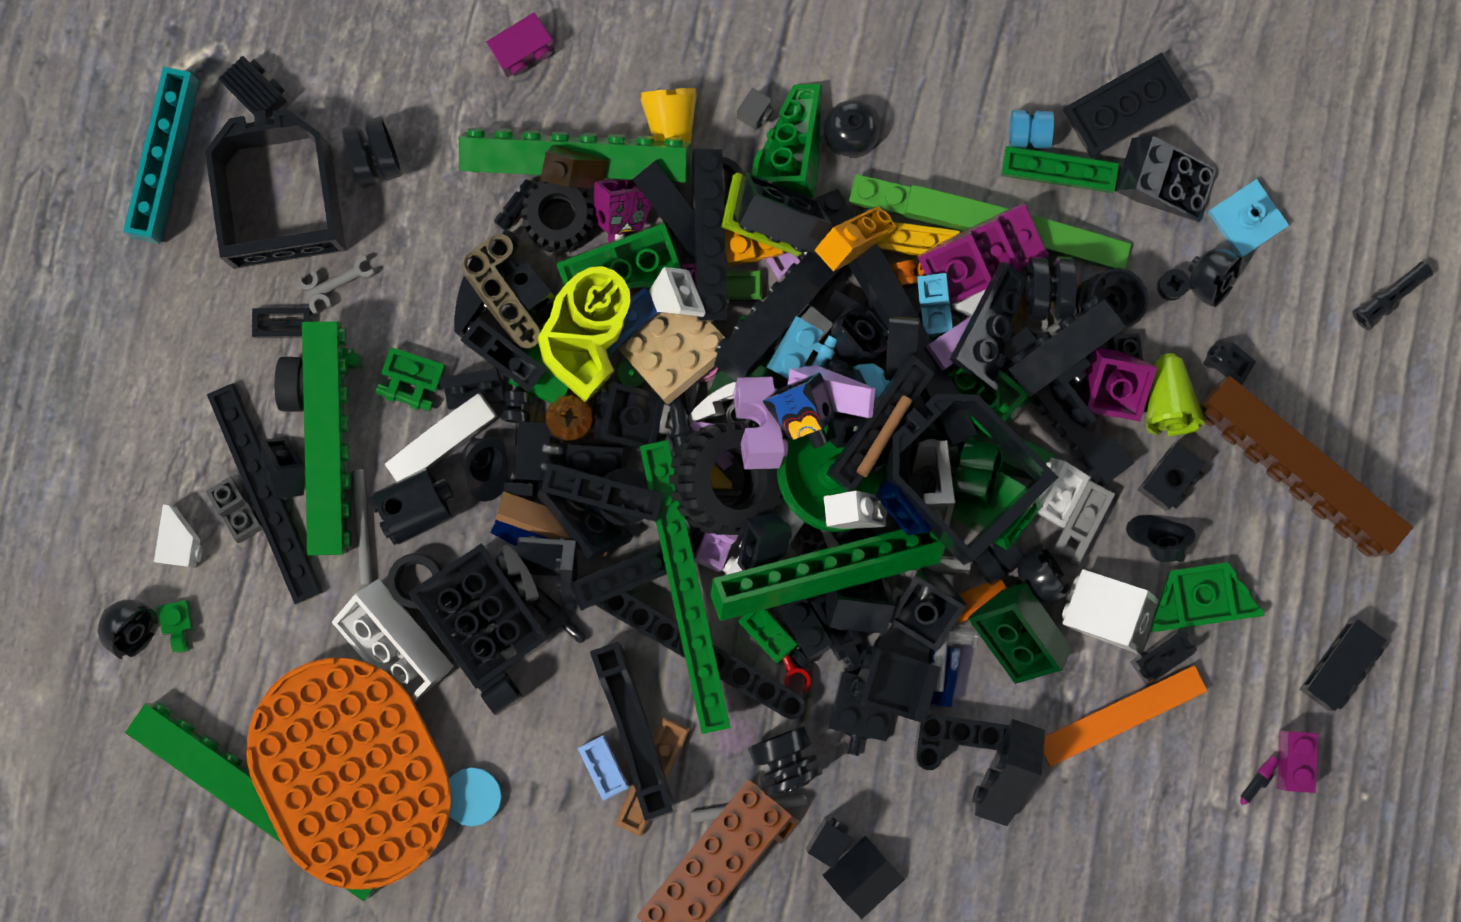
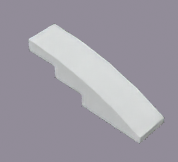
[385,393,497,481]

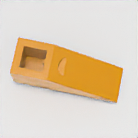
[815,206,898,271]

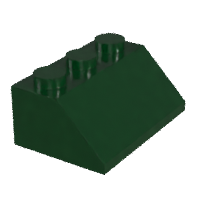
[968,582,1072,684]

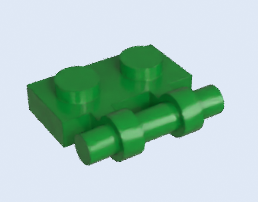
[376,347,446,412]

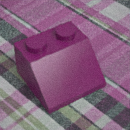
[1078,347,1157,422]

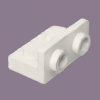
[1037,458,1090,528]

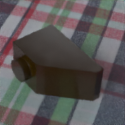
[540,145,609,188]

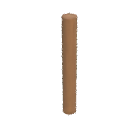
[857,396,912,477]

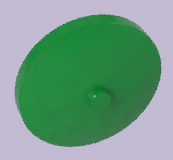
[777,425,892,532]

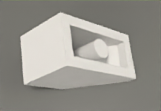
[649,267,706,317]
[154,505,203,568]

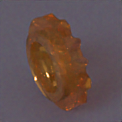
[546,395,592,440]

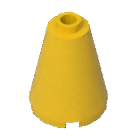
[640,88,697,144]

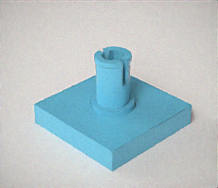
[1207,179,1289,257]

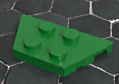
[1151,562,1265,632]

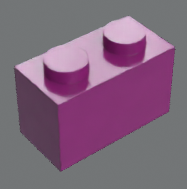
[486,12,555,77]
[1277,730,1318,793]

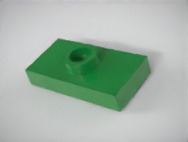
[738,609,799,665]

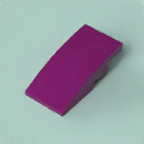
[918,202,1048,304]

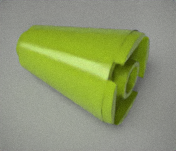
[1146,353,1205,436]

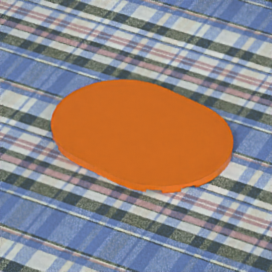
[246,658,451,890]

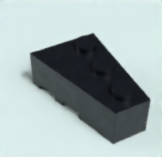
[972,719,1045,826]

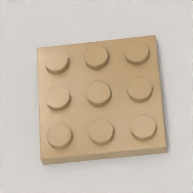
[618,312,725,405]

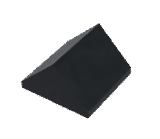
[822,836,905,919]

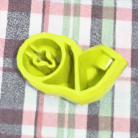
[538,266,630,403]

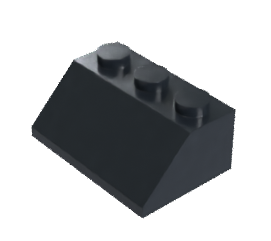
[734,171,832,254]

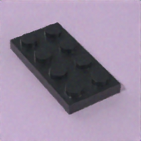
[1063,52,1191,158]

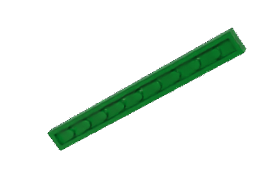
[640,440,731,734]

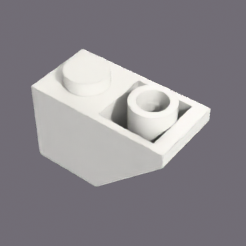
[824,491,887,529]

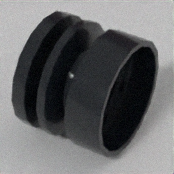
[1074,268,1148,329]
[748,726,823,795]

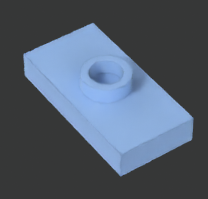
[577,735,630,801]

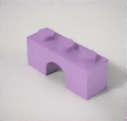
[733,377,788,469]

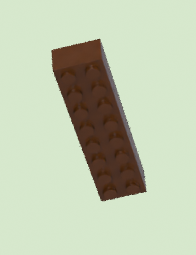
[1200,376,1414,557]

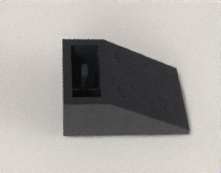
[1115,135,1217,222]

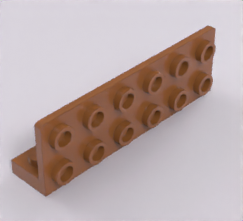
[637,780,800,922]

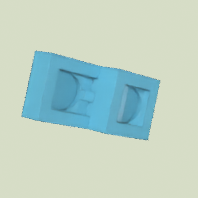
[917,273,953,337]

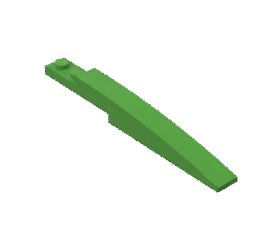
[848,174,1131,269]

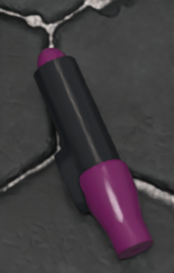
[1240,755,1279,805]

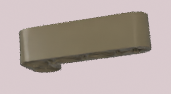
[461,234,540,350]

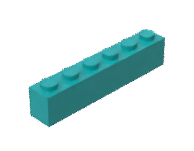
[123,66,200,245]

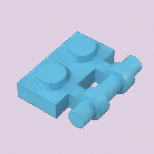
[767,316,837,380]

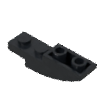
[454,228,518,338]

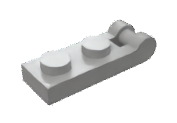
[1051,480,1115,566]

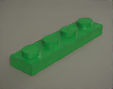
[1001,146,1119,194]

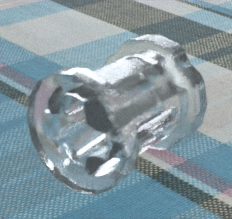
[948,624,979,649]

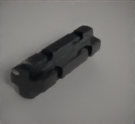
[494,179,537,230]

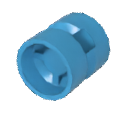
[1009,110,1054,148]

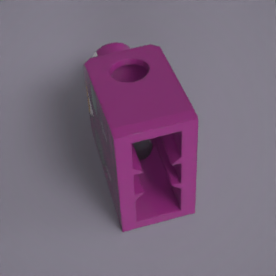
[594,179,651,242]

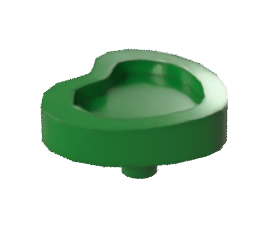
[618,360,645,388]

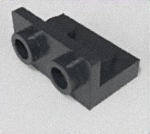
[439,368,504,410]

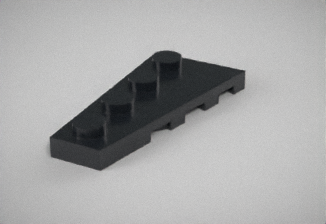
[950,262,1026,391]

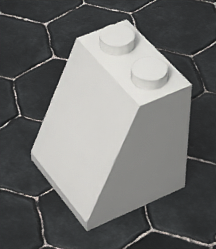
[1062,569,1159,655]

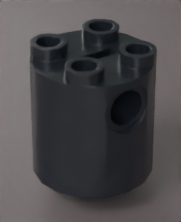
[368,467,455,545]

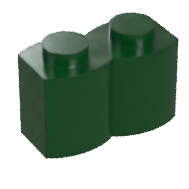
[951,440,1004,506]

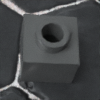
[737,88,773,130]

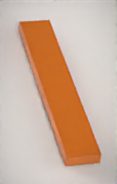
[1043,665,1208,767]

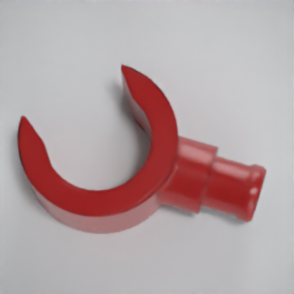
[783,654,811,693]

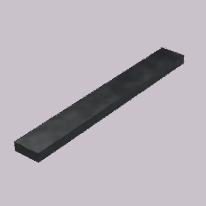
[207,383,323,605]

